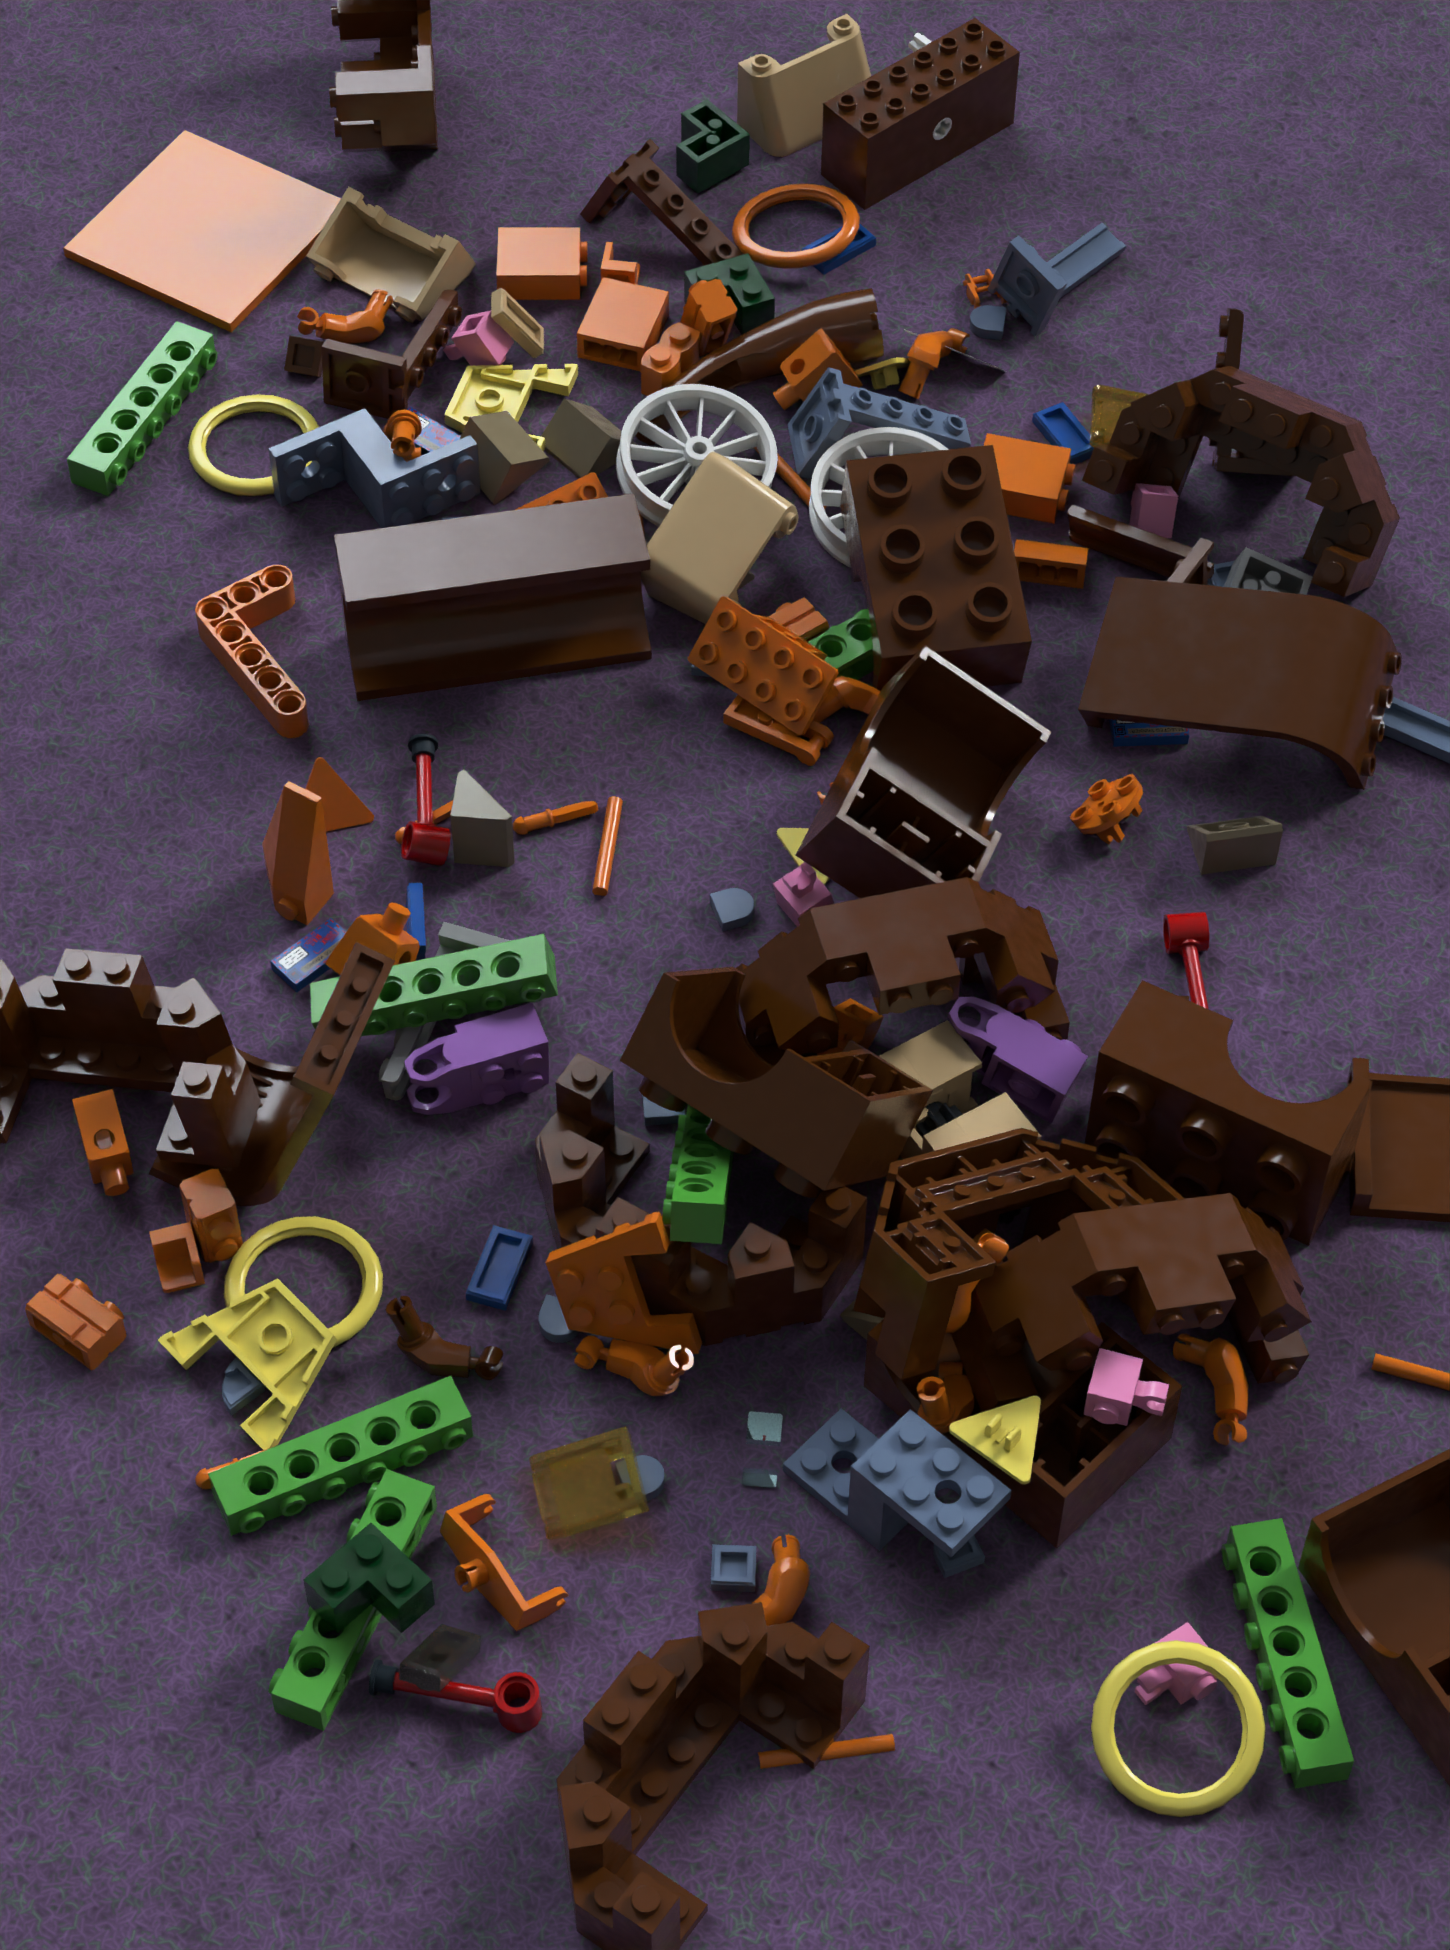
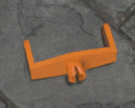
[440,1494,568,1631]

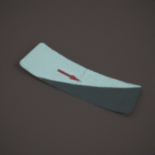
[742,1411,783,1488]

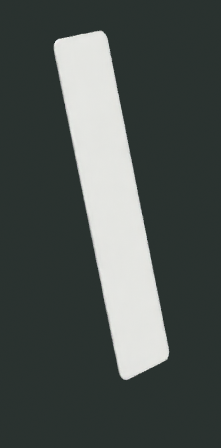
[904,329,1005,372]

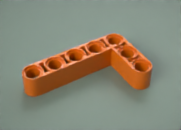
[195,565,309,738]

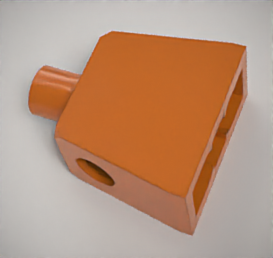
[773,328,863,410]
[325,902,420,975]
[72,1089,134,1196]

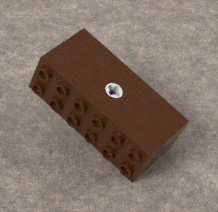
[821,18,1020,210]

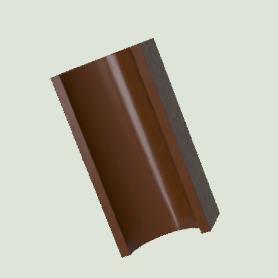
[334,493,652,701]

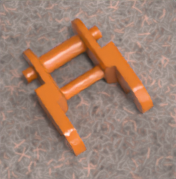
[963,269,1007,309]

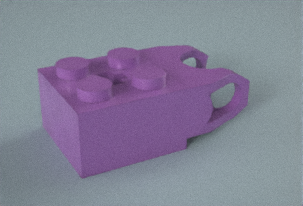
[948,997,1088,1123]
[404,1003,549,1115]

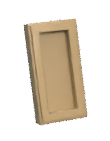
[491,288,544,358]

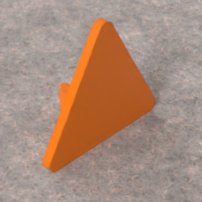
[305,757,374,832]

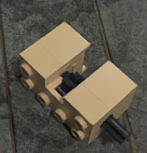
[879,1020,1041,1224]

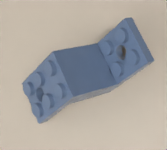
[268,408,481,528]
[783,1408,1011,1557]

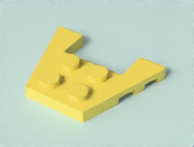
[444,364,578,452]
[158,1278,337,1450]

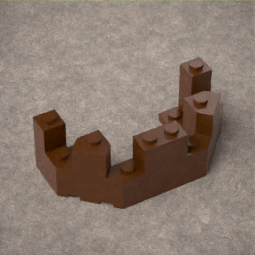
[329,0,438,153]
[1082,366,1400,597]
[736,877,1070,1066]
[0,948,261,1168]
[535,1053,867,1346]
[853,1128,1185,1380]
[951,1193,1312,1413]
[556,1602,870,1950]

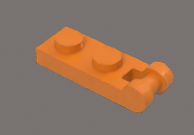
[723,695,834,766]

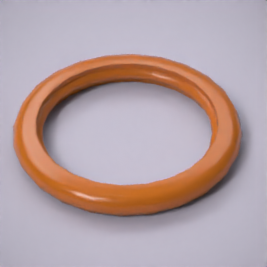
[732,183,860,269]

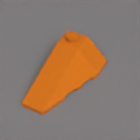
[262,781,334,925]

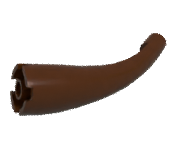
[635,288,884,445]

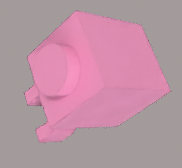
[443,310,514,366]
[1129,483,1178,538]
[773,862,834,927]
[1084,1348,1169,1426]
[1134,1622,1217,1705]

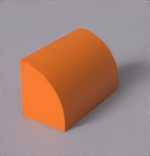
[1014,539,1089,589]

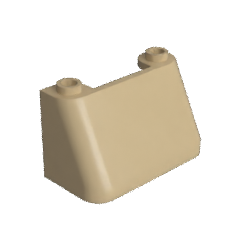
[737,14,871,157]
[306,187,476,323]
[640,452,799,624]

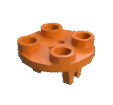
[1070,774,1143,844]

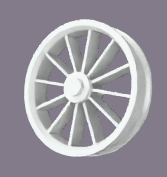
[616,384,778,527]
[809,427,949,568]

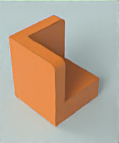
[601,242,640,284]
[149,1222,205,1293]

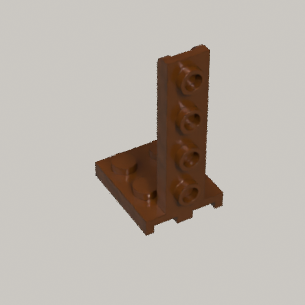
[580,139,744,266]
[322,289,462,419]
[1209,308,1294,476]
[1068,504,1214,585]

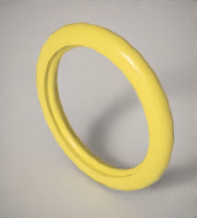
[188,394,319,496]
[224,1216,383,1348]
[1091,1640,1265,1817]

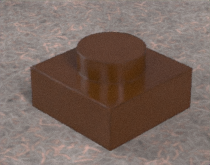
[284,335,324,377]

